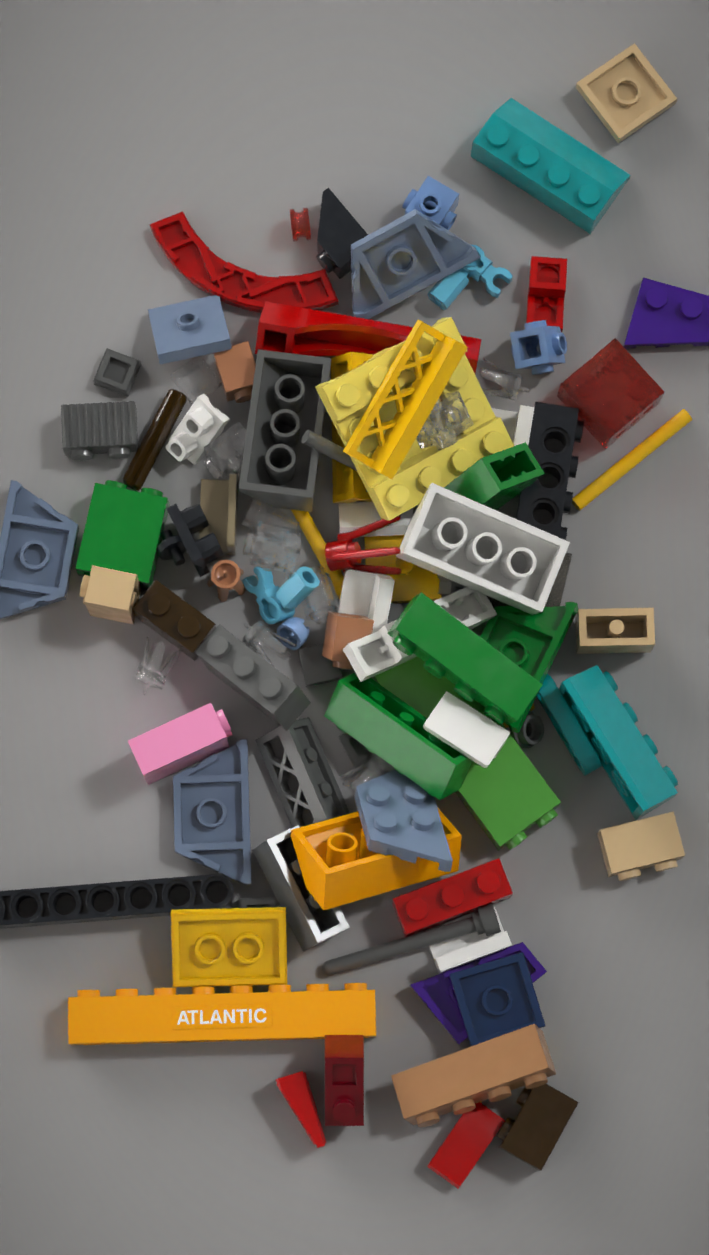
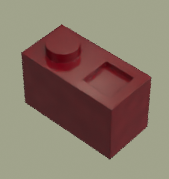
[325,1035,364,1126]

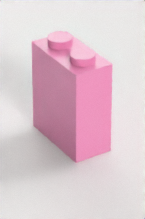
[128,703,233,785]

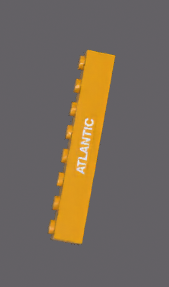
[68,983,376,1045]

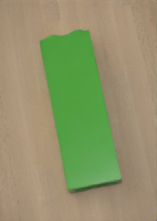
[371,657,561,851]

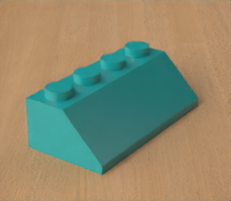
[471,98,631,234]
[559,665,678,820]

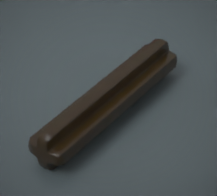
[123,389,187,491]

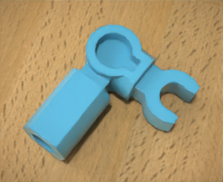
[427,244,513,310]
[242,564,320,624]

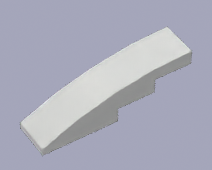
[343,587,497,682]

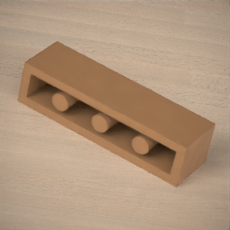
[391,1024,556,1128]

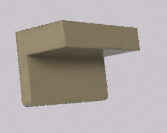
[199,474,238,555]

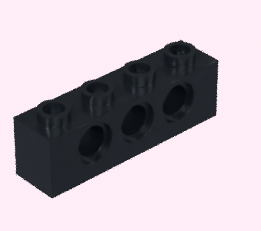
[516,402,584,540]

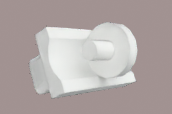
[165,394,230,465]

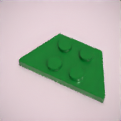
[480,602,579,734]

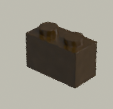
[133,580,216,661]
[497,1084,579,1171]

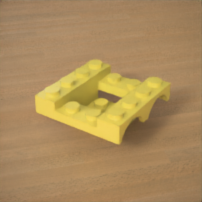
[315,317,514,521]

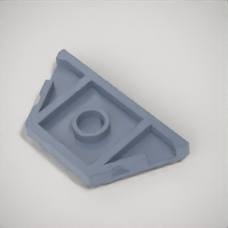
[351,209,481,319]
[0,480,79,619]
[173,739,252,885]
[355,770,453,872]

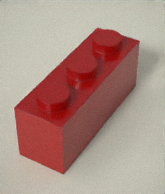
[392,858,513,937]

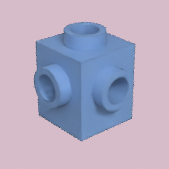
[402,176,459,231]
[510,320,567,375]

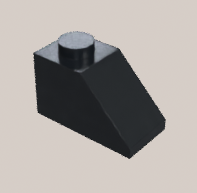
[316,187,368,279]

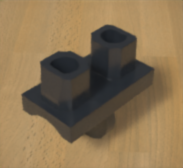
[157,504,224,577]

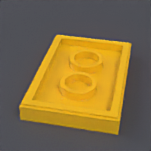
[171,907,287,987]

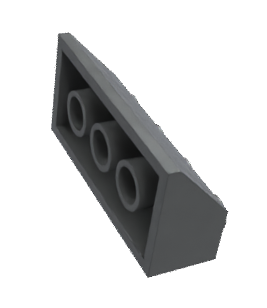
[239,349,331,512]

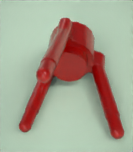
[325,515,401,575]

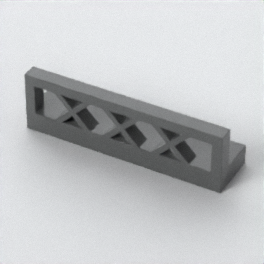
[255,717,350,828]

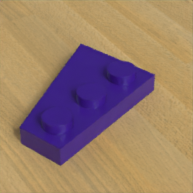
[623,278,709,349]
[410,942,547,1045]

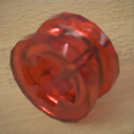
[289,207,311,242]

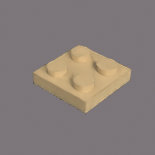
[576,43,677,143]

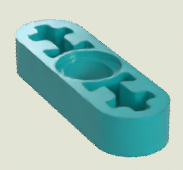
[536,674,602,776]

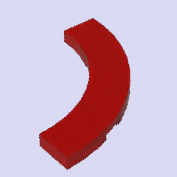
[149,211,339,313]

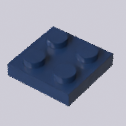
[449,952,546,1046]

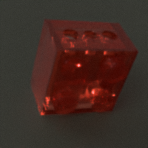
[557,338,664,450]

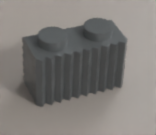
[61,401,138,461]

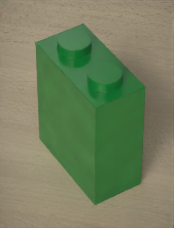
[444,442,545,511]
[75,480,170,590]

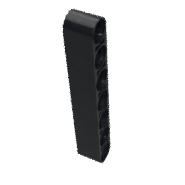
[0,874,235,929]

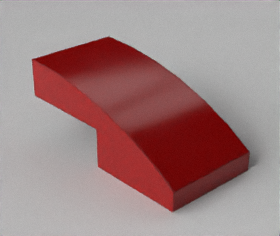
[526,256,567,332]
[427,1102,505,1189]

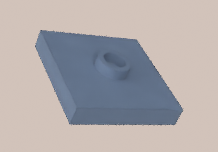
[148,295,232,364]

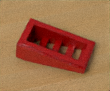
[275,1071,327,1148]

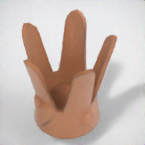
[207,560,245,602]

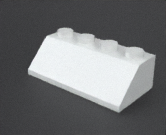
[396,483,570,615]

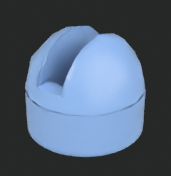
[277,617,310,650]

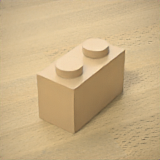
[80,565,141,625]
[575,608,655,654]
[597,811,685,881]

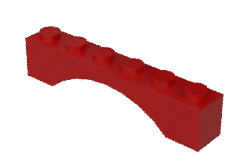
[255,301,482,374]

